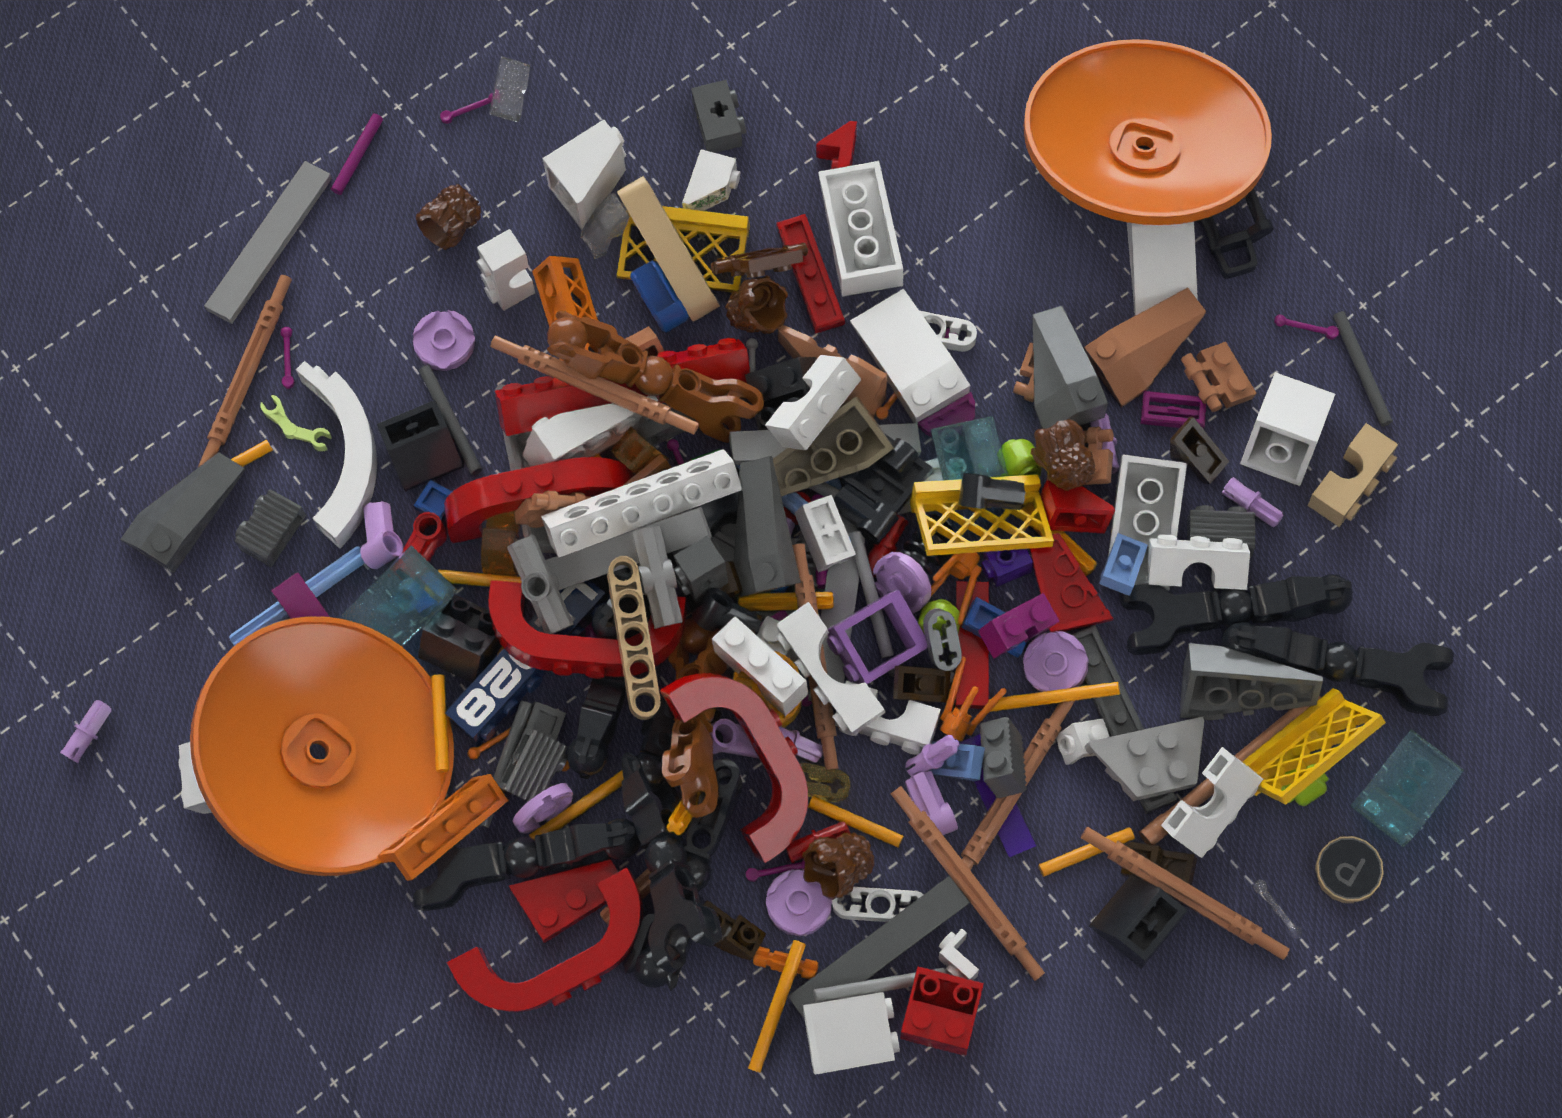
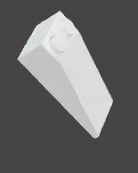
[818,161,903,297]
[1127,222,1198,316]
[850,289,970,423]
[522,396,658,467]
[1108,455,1187,591]

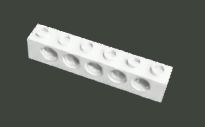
[541,449,742,557]

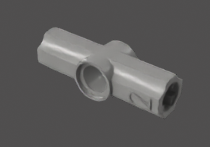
[631,525,683,629]
[507,535,574,634]

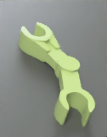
[261,395,332,451]

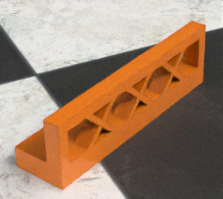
[532,256,598,362]
[377,774,509,881]

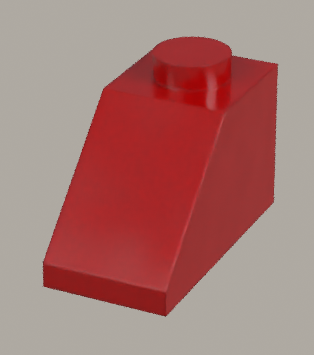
[1040,480,1115,533]

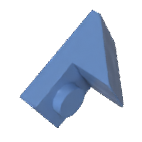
[1099,533,1148,596]
[929,741,985,781]

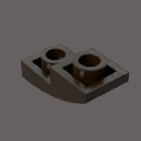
[702,900,766,961]

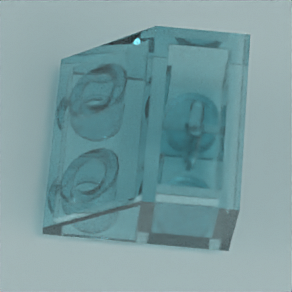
[931,416,1008,481]

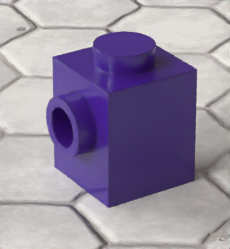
[980,538,1033,587]

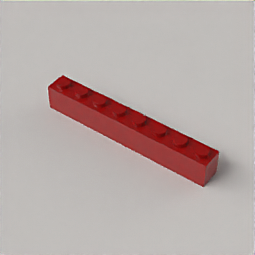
[495,338,750,436]

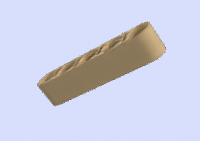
[617,175,720,322]
[607,556,661,720]

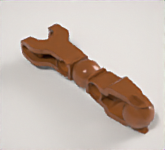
[547,311,764,443]
[662,617,727,818]

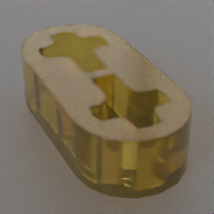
[799,763,850,802]

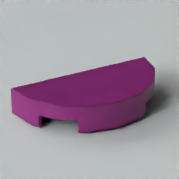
[917,392,975,440]

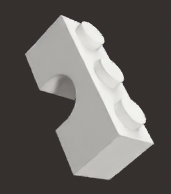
[476,229,535,311]
[765,355,861,450]
[1147,535,1250,590]
[712,617,808,716]
[835,680,940,755]
[1161,747,1263,858]

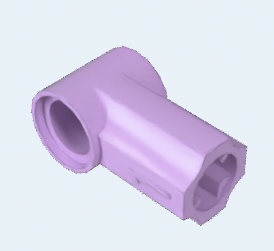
[360,501,403,569]
[710,719,759,758]
[905,771,958,835]

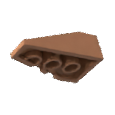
[1084,288,1206,407]
[778,325,887,417]

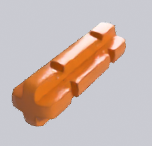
[753,946,819,980]

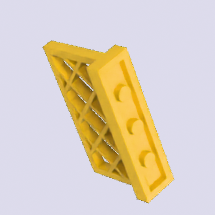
[617,206,750,292]
[909,474,1054,556]
[1242,688,1386,805]

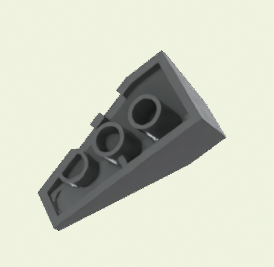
[1032,306,1108,428]
[120,452,246,574]
[733,456,801,597]
[1180,643,1323,720]

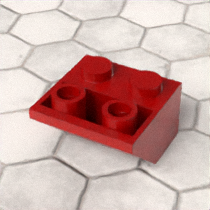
[900,966,984,1056]

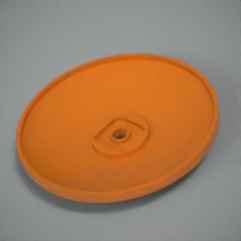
[1023,39,1272,225]
[190,616,454,876]

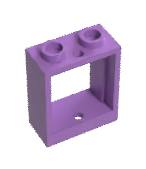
[827,589,927,684]

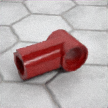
[395,512,447,578]

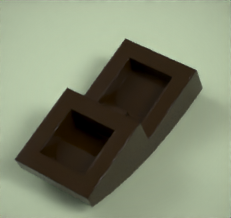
[1121,842,1198,885]

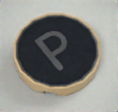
[1315,836,1384,903]

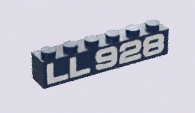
[445,580,608,745]

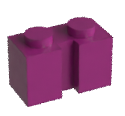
[978,593,1059,659]

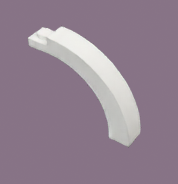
[296,361,377,549]

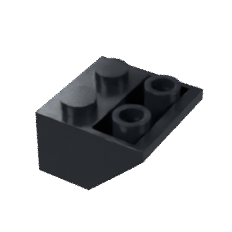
[745,357,817,430]
[377,400,463,492]
[417,594,500,683]
[1089,875,1187,969]

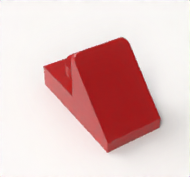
[816,121,857,169]

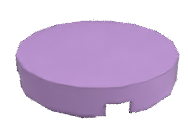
[413,310,475,371]
[873,552,931,614]
[1023,631,1089,692]
[513,783,573,833]
[766,869,832,936]

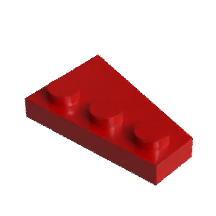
[1029,533,1114,633]
[509,859,618,943]

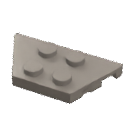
[1085,717,1204,801]

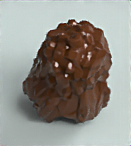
[416,184,481,250]
[725,275,788,334]
[1030,419,1096,491]
[802,833,875,900]

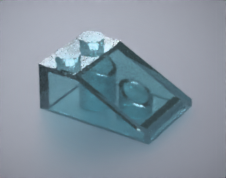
[339,545,457,647]
[1351,729,1464,848]

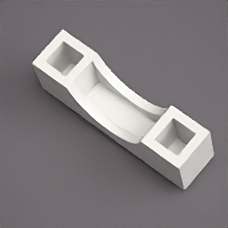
[775,602,886,735]

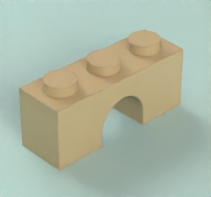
[1307,423,1398,527]

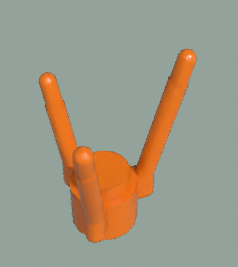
[931,552,982,625]
[940,656,1007,741]

